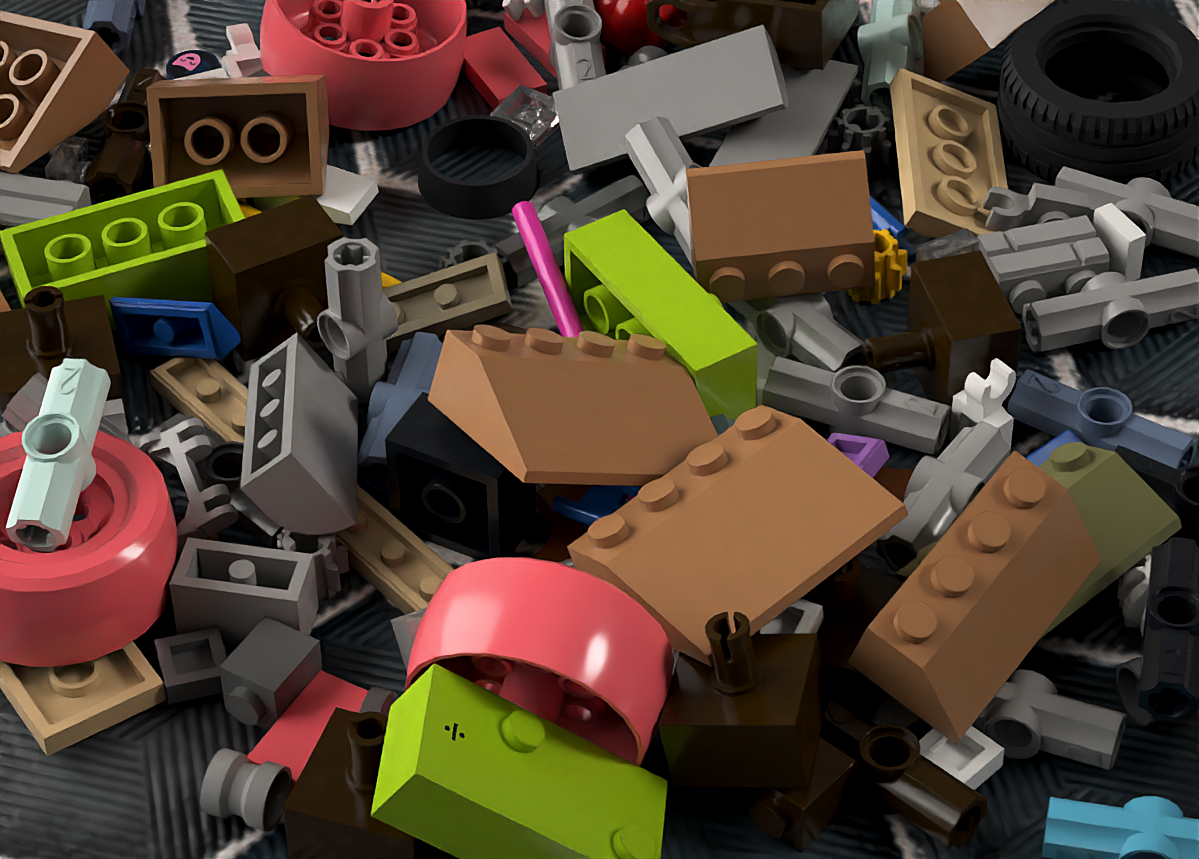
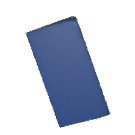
[109,297,241,360]

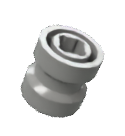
[200,748,292,832]

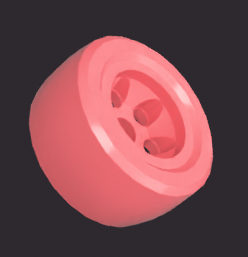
[260,0,467,131]
[0,431,178,667]
[404,557,675,766]

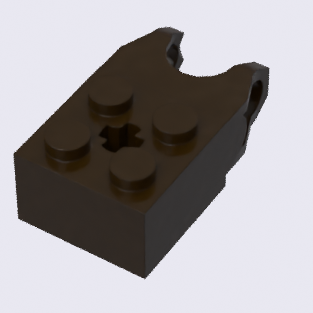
[646,0,857,71]

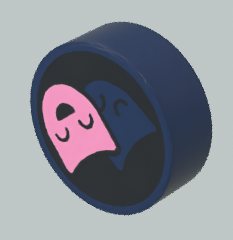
[166,50,220,80]

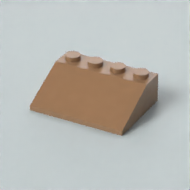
[0,11,130,174]
[428,324,718,486]
[567,404,908,667]

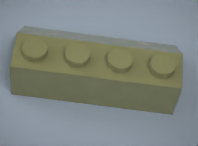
[895,442,1182,639]

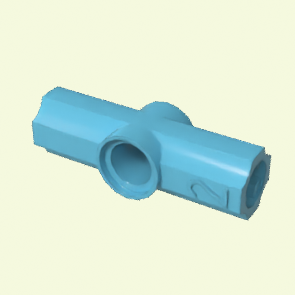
[1042,796,1199,859]

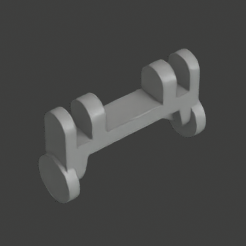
[134,418,238,554]

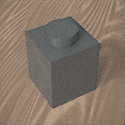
[219,616,323,731]

